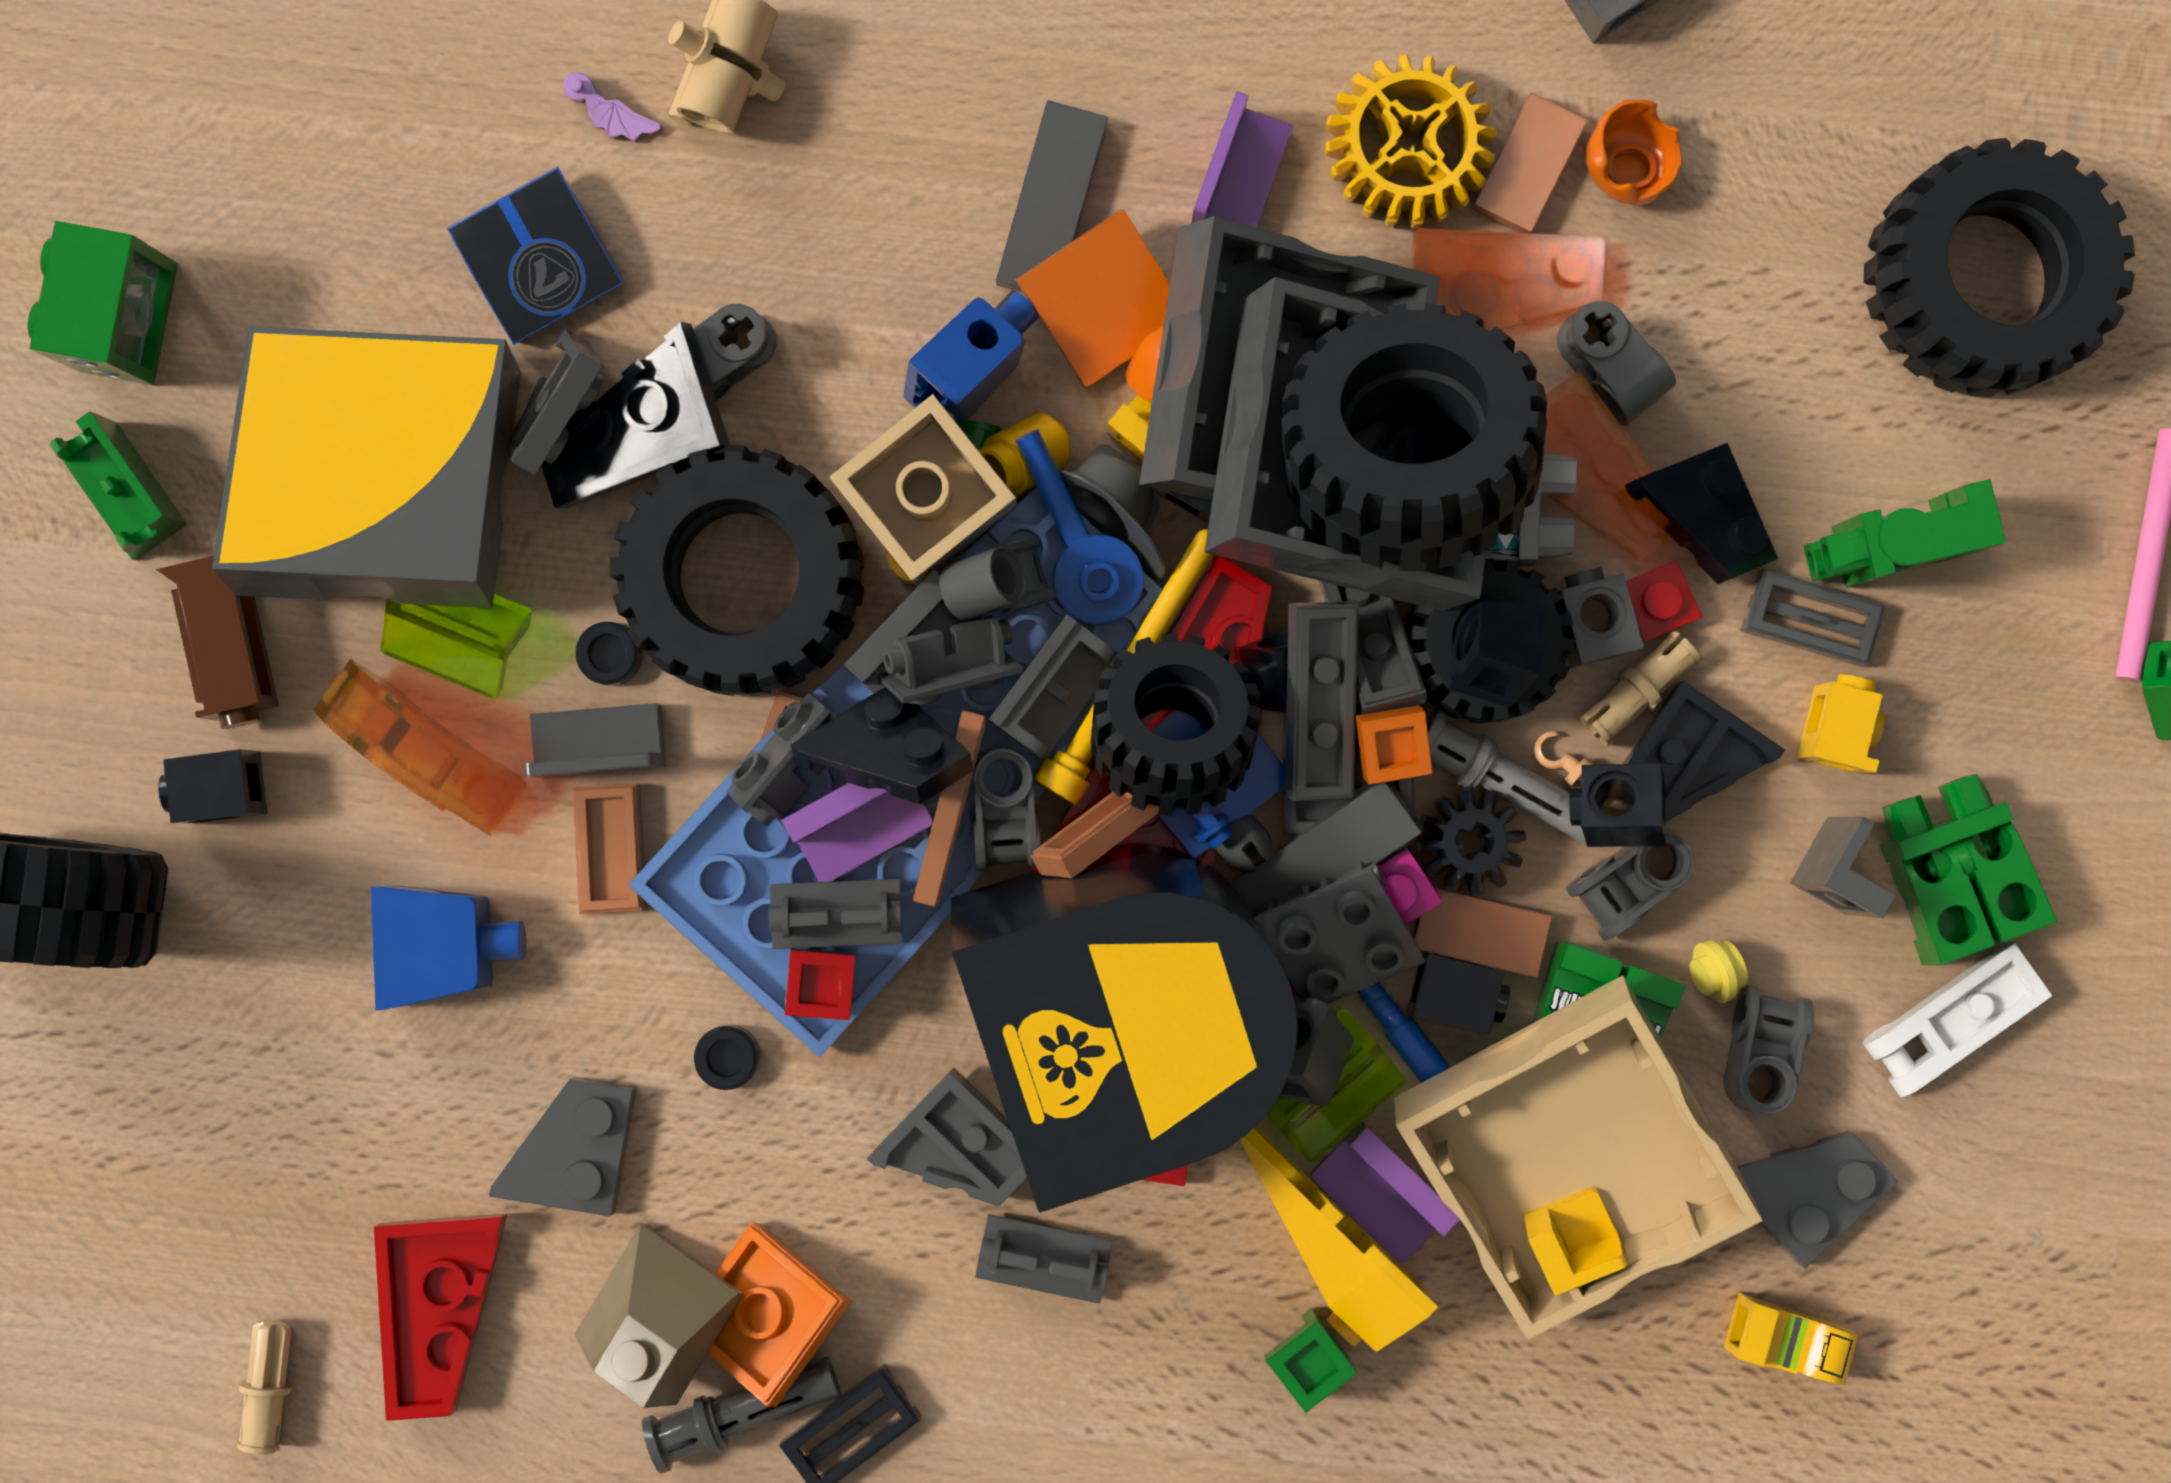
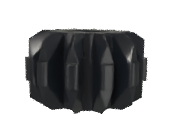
[1415,787,1526,896]

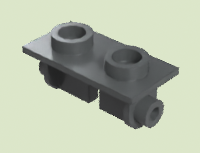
[877,615,1023,704]
[726,693,837,827]
[769,878,902,949]
[975,1214,1113,1304]

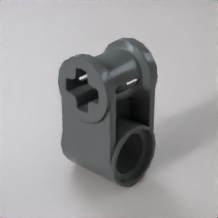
[1557,301,1676,426]
[693,304,776,402]
[939,535,1058,620]
[973,745,1040,872]
[1566,833,1695,941]
[1724,985,1814,1114]

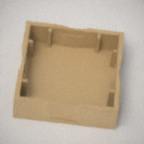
[1394,975,1763,1340]

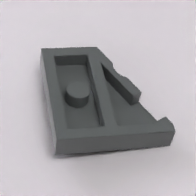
[505,328,603,475]
[867,1067,1027,1206]
[489,1077,637,1217]
[1737,1131,1898,1269]

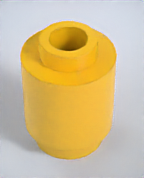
[979,412,1070,495]

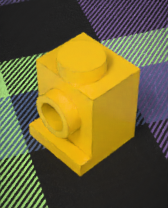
[1797,674,1885,774]

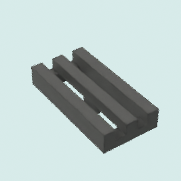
[1741,569,1885,667]

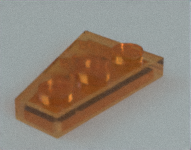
[1411,228,1605,332]
[1544,370,1671,561]

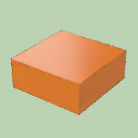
[1356,705,1432,785]

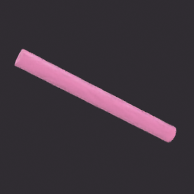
[2115,428,2171,682]

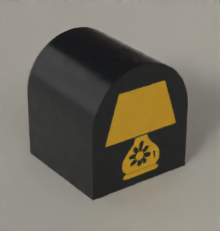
[951,844,1297,1213]

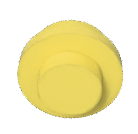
[1689,940,1748,1003]

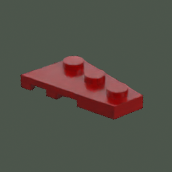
[374,1213,508,1421]

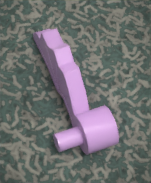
[563,72,661,142]

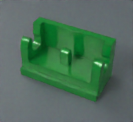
[50,411,187,560]

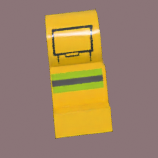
[1723,1292,1859,1385]

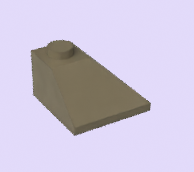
[575,1224,743,1408]

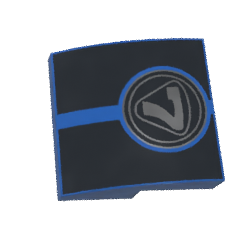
[447,166,624,345]

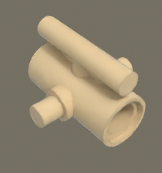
[668,0,785,134]

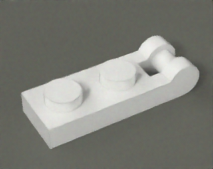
[1862,942,2052,1097]

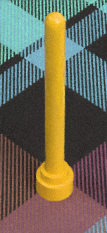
[1033,529,1213,807]

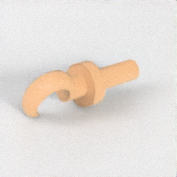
[1534,730,1619,808]

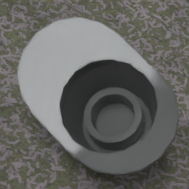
[1059,444,1165,580]

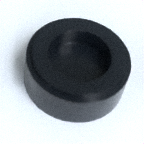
[575,621,643,686]
[694,1024,760,1090]

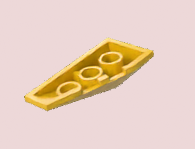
[1240,1126,1438,1352]

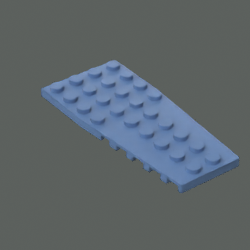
[628,486,1182,1058]

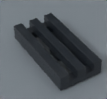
[779,1364,922,1483]

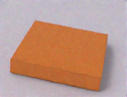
[1015,209,1170,388]
[708,1222,852,1407]

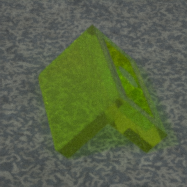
[380,594,533,699]
[1267,1007,1406,1163]

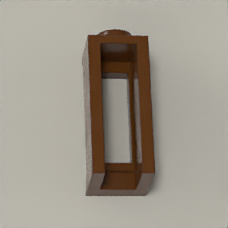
[155,556,279,729]

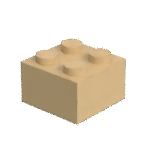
[829,394,1017,586]

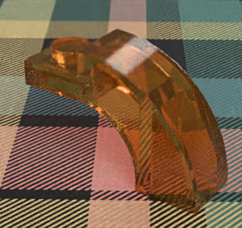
[313,658,528,836]

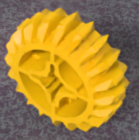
[1324,53,1497,229]

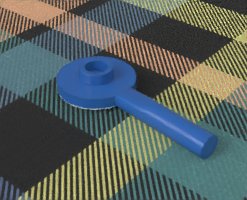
[1015,429,1143,625]

